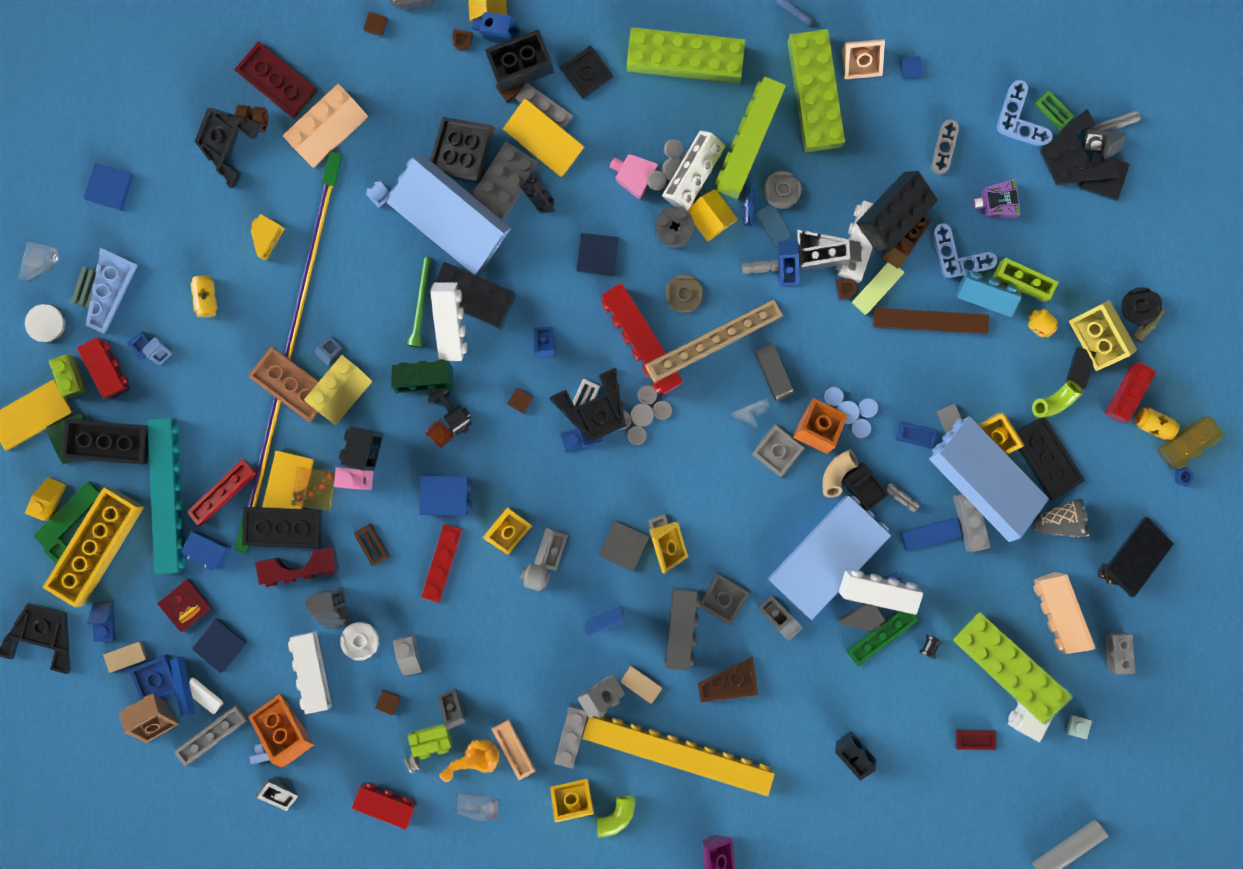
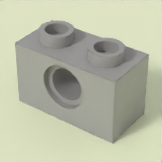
[577,675,625,718]

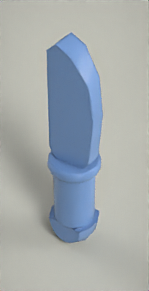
[776,0,813,26]

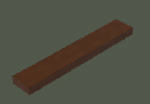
[872,308,989,334]

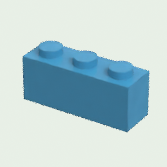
[957,271,1022,317]

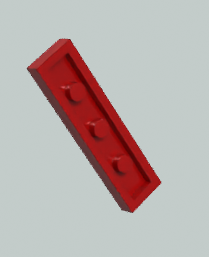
[187,459,257,526]
[421,524,463,603]

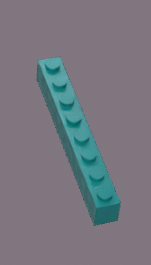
[147,418,186,574]

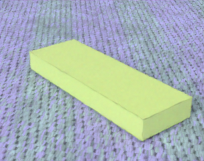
[851,263,905,315]

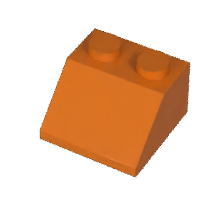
[793,398,847,454]

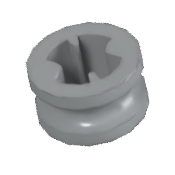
[404,754,421,774]

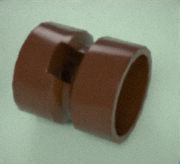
[235,104,269,133]

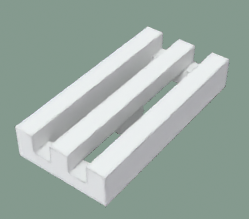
[573,379,601,406]

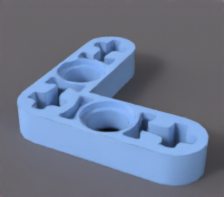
[997,80,1053,147]
[932,224,997,279]

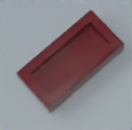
[956,729,996,750]

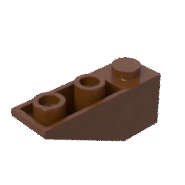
[882,216,931,269]

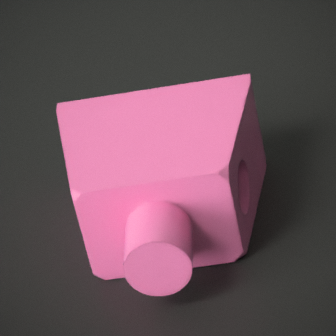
[610,154,658,200]
[334,467,374,490]

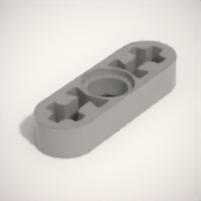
[931,119,959,175]

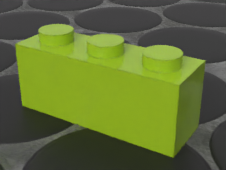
[992,258,1058,303]

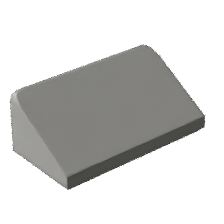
[534,528,568,571]

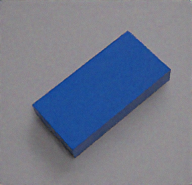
[896,421,939,449]

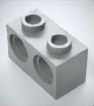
[1105,632,1135,675]

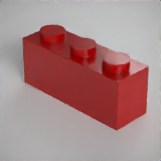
[77,337,130,400]
[1104,362,1157,423]
[351,782,417,830]

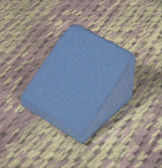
[315,336,344,365]
[142,337,173,366]

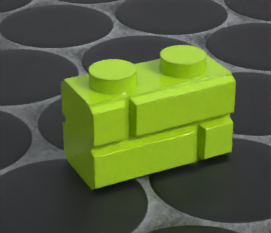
[49,354,88,398]
[408,724,453,759]

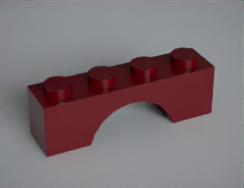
[255,547,339,587]

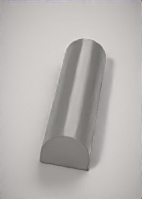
[1032,820,1108,869]

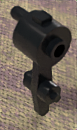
[427,390,473,440]

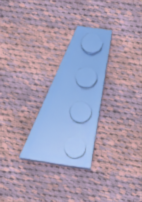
[86,248,138,334]

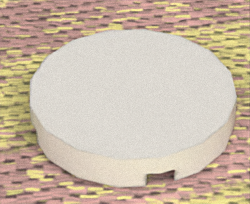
[25,304,66,343]
[340,622,379,660]

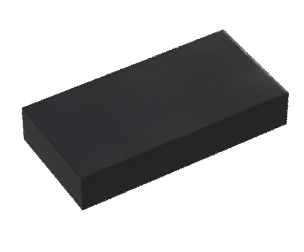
[1066,347,1096,389]

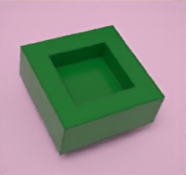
[44,537,68,564]

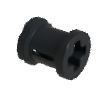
[919,634,943,659]

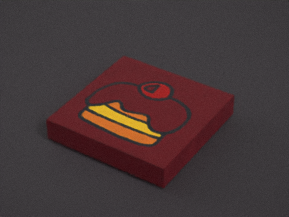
[157,579,213,633]

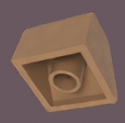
[119,694,180,743]

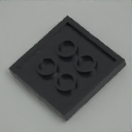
[430,117,495,183]

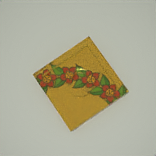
[291,466,336,510]

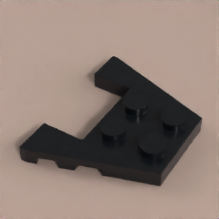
[195,108,262,188]
[1040,109,1120,186]
[549,368,626,442]
[0,603,70,674]

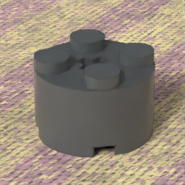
[655,207,694,249]

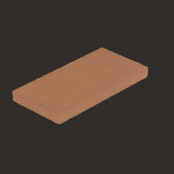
[248,346,319,423]

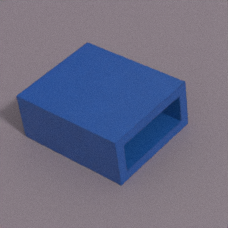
[420,476,472,515]

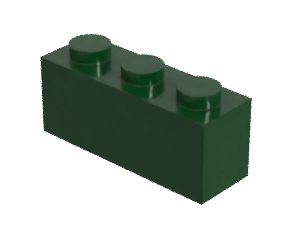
[391,359,453,394]

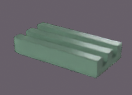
[71,266,96,308]

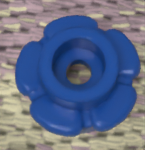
[1174,467,1194,486]

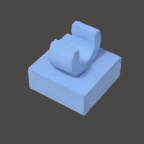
[366,181,390,208]
[250,744,270,764]

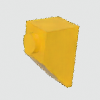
[251,214,285,261]
[25,477,67,521]

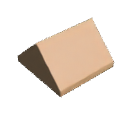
[841,39,885,79]

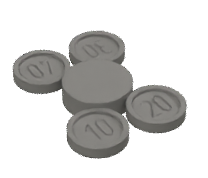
[647,139,688,193]
[619,386,672,445]

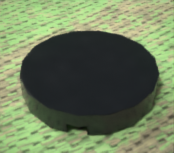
[1121,287,1162,325]

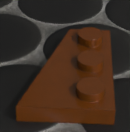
[698,656,758,702]

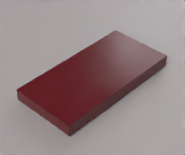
[234,41,318,119]

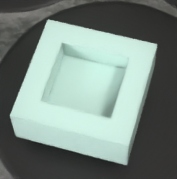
[1066,715,1092,739]

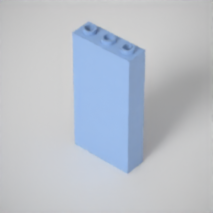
[387,154,511,275]
[929,416,1049,542]
[767,495,891,620]

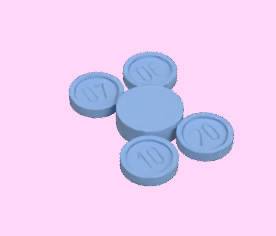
[824,387,878,438]

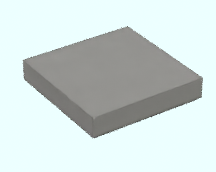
[751,424,805,478]

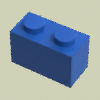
[181,531,231,570]

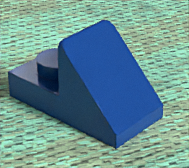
[534,326,555,358]
[561,429,603,452]
[87,602,116,642]

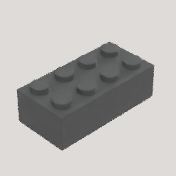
[472,142,539,222]
[664,587,700,671]

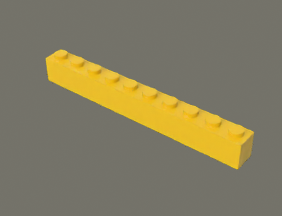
[582,715,775,796]

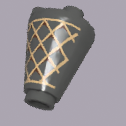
[1033,499,1090,538]

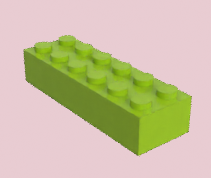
[627,27,745,84]
[787,29,845,153]
[715,76,786,200]
[953,612,1073,725]

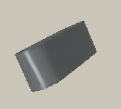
[755,343,794,402]

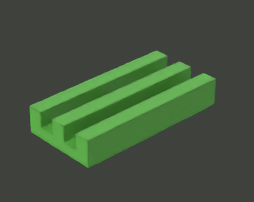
[1034,90,1075,131]

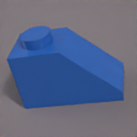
[778,241,799,286]

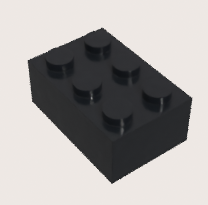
[485,29,554,93]
[339,426,384,471]

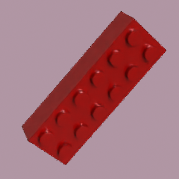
[601,282,684,396]

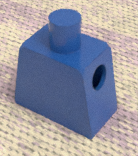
[472,12,520,44]

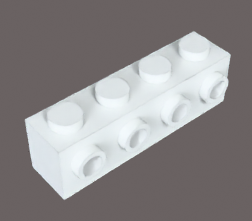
[662,131,725,211]
[836,201,873,283]
[430,283,467,361]
[839,570,923,615]
[288,631,332,714]

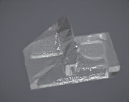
[730,399,770,428]

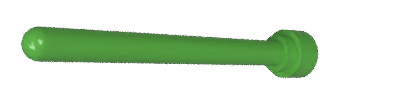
[407,256,431,348]

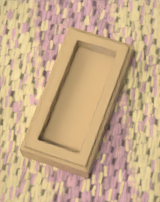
[103,641,148,673]
[620,666,662,704]

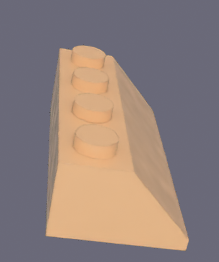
[282,84,368,169]
[1033,572,1095,654]

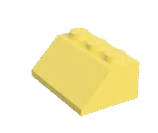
[1069,300,1137,371]
[304,355,372,426]

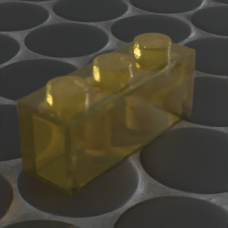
[1156,416,1224,469]

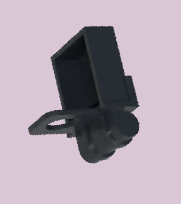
[842,462,889,511]

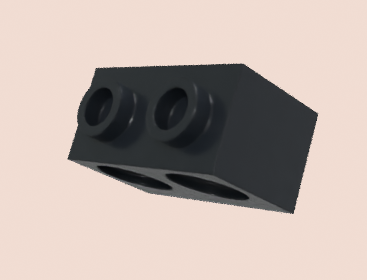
[835,731,876,781]

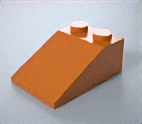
[248,694,314,768]

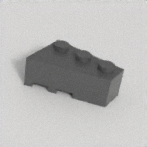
[797,229,862,270]
[305,587,350,629]

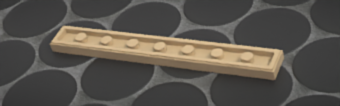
[645,299,783,383]

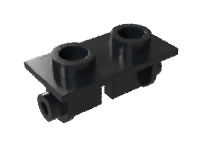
[520,176,555,213]

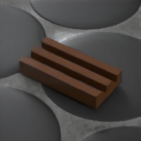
[353,524,390,566]

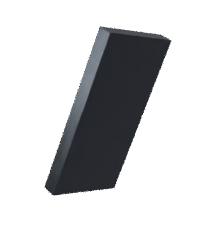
[1016,417,1085,501]
[242,507,322,548]
[1104,517,1174,598]

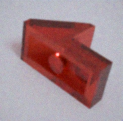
[425,417,454,448]

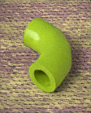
[1032,380,1083,418]
[597,795,635,837]

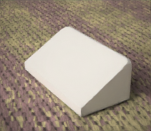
[189,678,223,714]

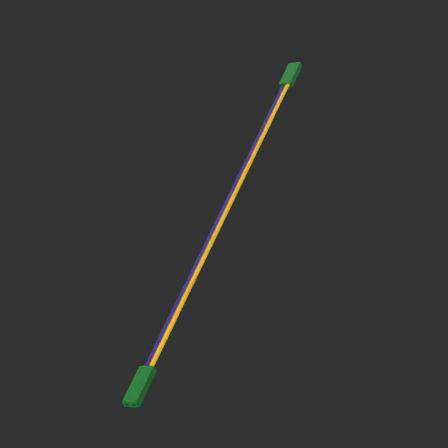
[235,152,343,553]

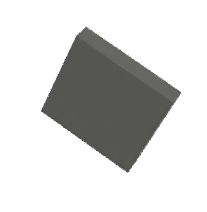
[599,521,649,571]
[700,573,750,626]

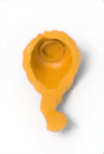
[439,739,499,782]

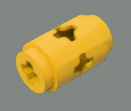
[190,275,218,317]
[1134,407,1180,440]

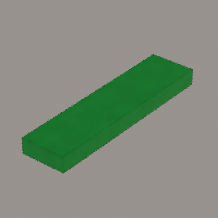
[33,482,100,549]
[845,611,919,667]

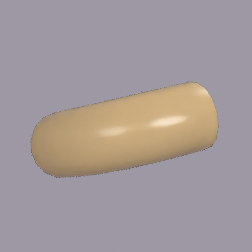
[822,449,858,498]

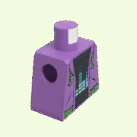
[972,179,1021,219]

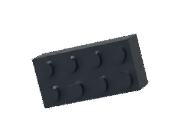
[856,171,938,252]
[428,262,516,330]
[62,418,149,465]

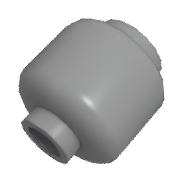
[520,564,550,591]

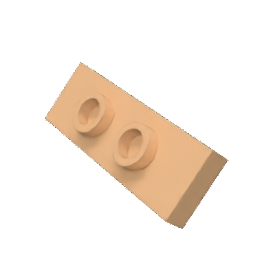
[492,719,536,780]

